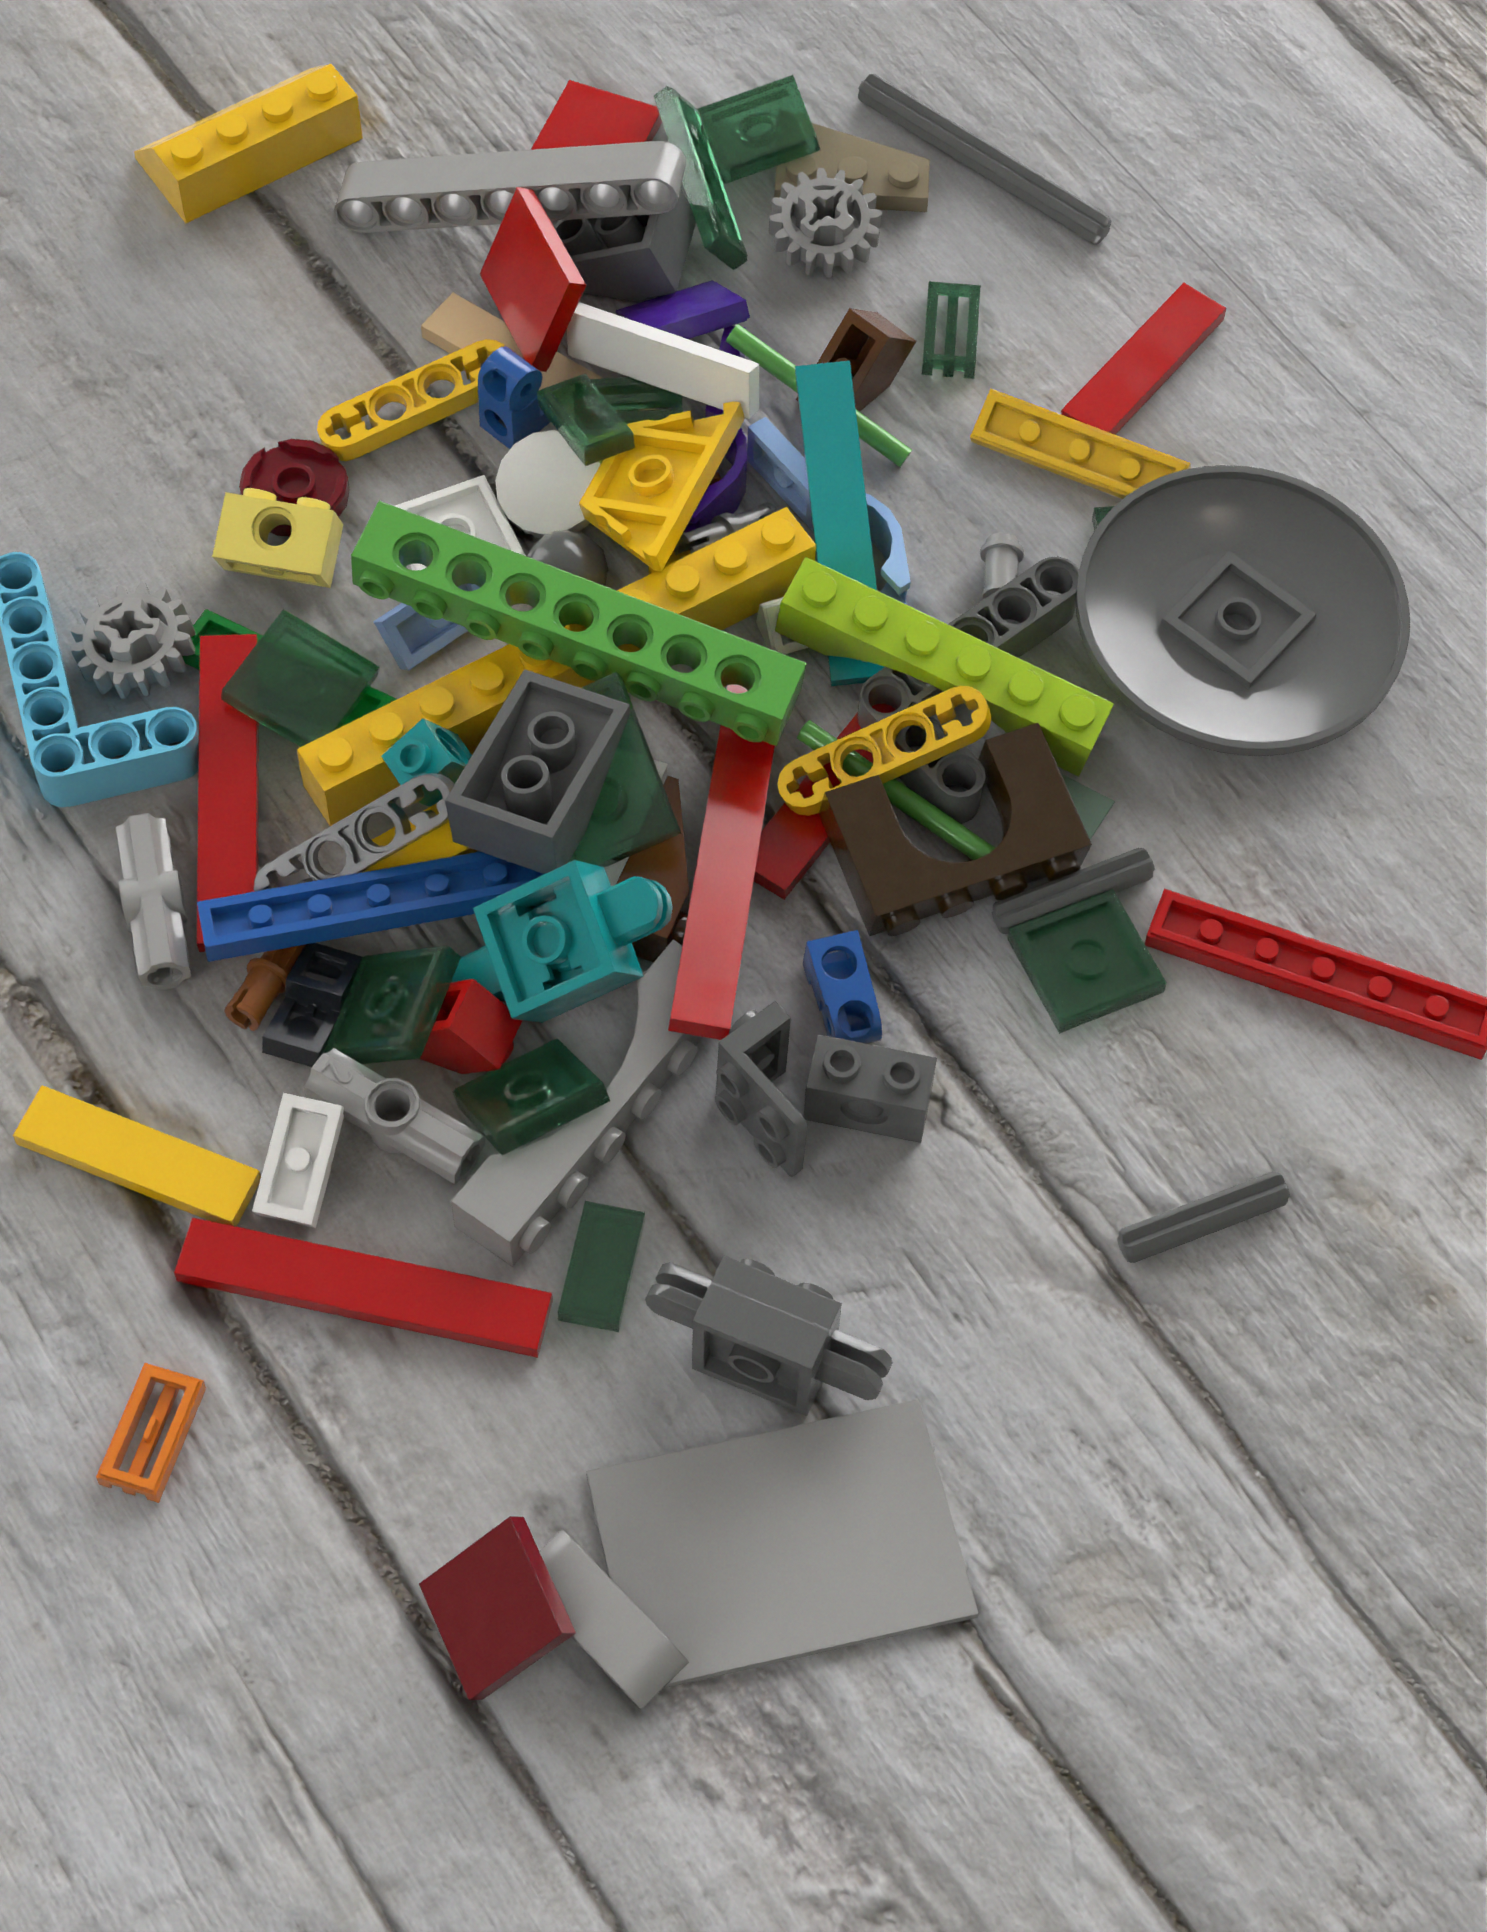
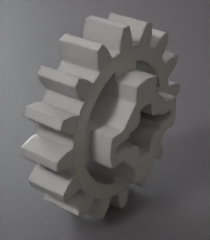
[769,168,882,278]
[70,582,196,699]

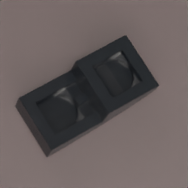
[262,943,363,1067]

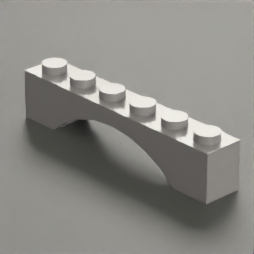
[451,940,703,1267]

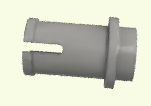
[980,533,1024,599]

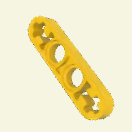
[317,339,505,461]
[777,686,992,816]

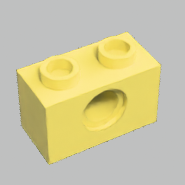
[212,488,344,588]

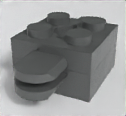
[645,1256,893,1416]

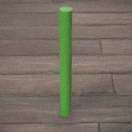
[726,324,912,467]
[797,720,995,860]

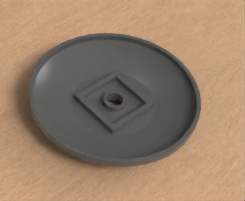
[1075,465,1410,756]

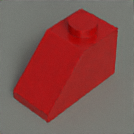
[377,979,523,1075]

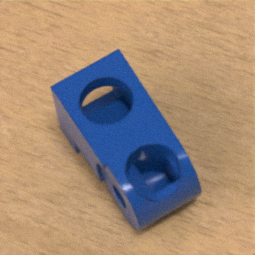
[478,346,551,449]
[803,930,882,1044]

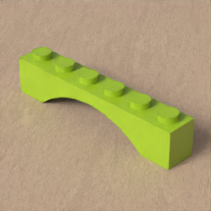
[775,557,1114,777]

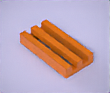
[96,1363,206,1503]

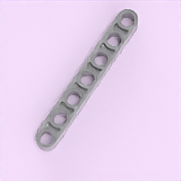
[334,141,686,233]

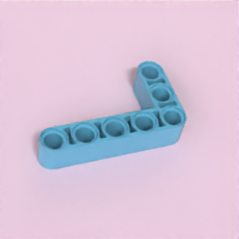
[0,552,199,807]

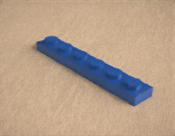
[197,852,544,962]

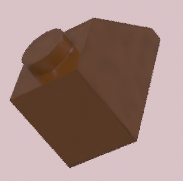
[795,308,917,411]

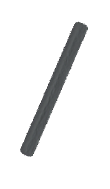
[858,74,1112,244]

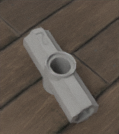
[116,813,192,990]
[304,1048,485,1185]

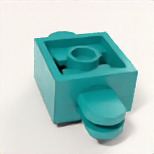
[451,860,673,1023]

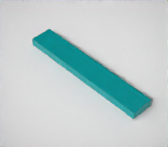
[795,361,885,687]

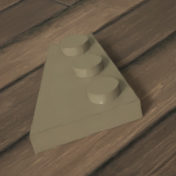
[774,113,930,212]

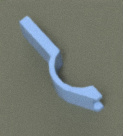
[747,417,911,605]

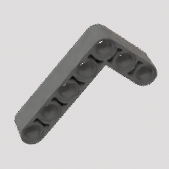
[857,556,1081,824]

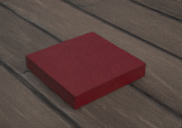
[419,1516,576,1700]

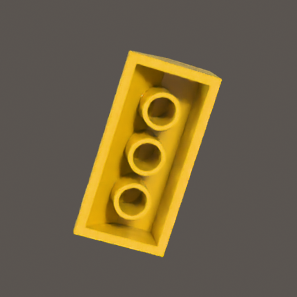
[134,64,363,224]

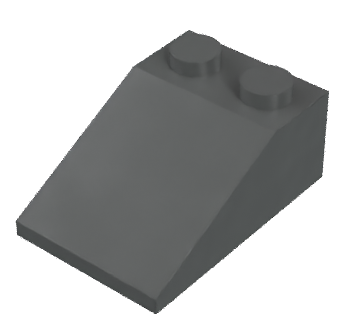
[551,189,698,301]
[445,669,631,874]

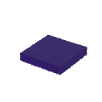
[616,280,750,339]

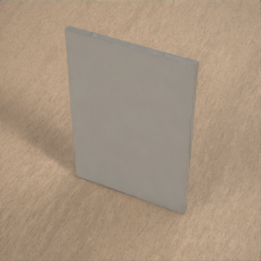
[586,1399,979,1688]

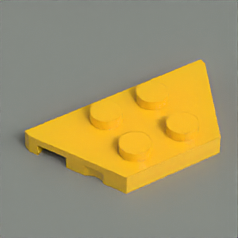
[579,402,745,572]

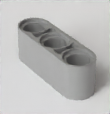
[539,1530,689,1710]

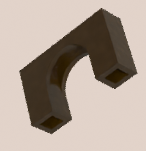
[819,723,1092,937]

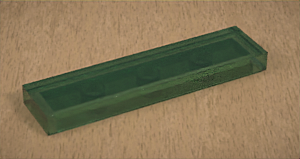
[653,86,748,270]

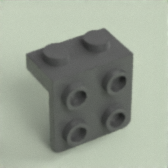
[715,1001,808,1177]

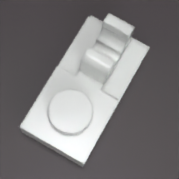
[252,1093,344,1228]

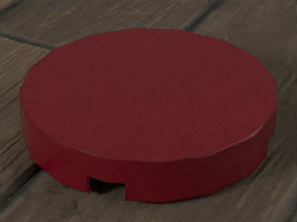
[239,439,350,537]

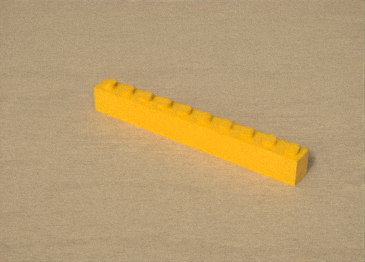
[297,506,816,826]

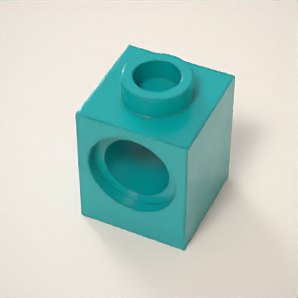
[381,718,472,807]

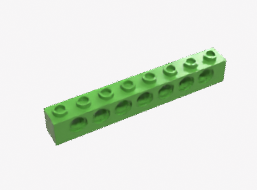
[351,500,807,746]

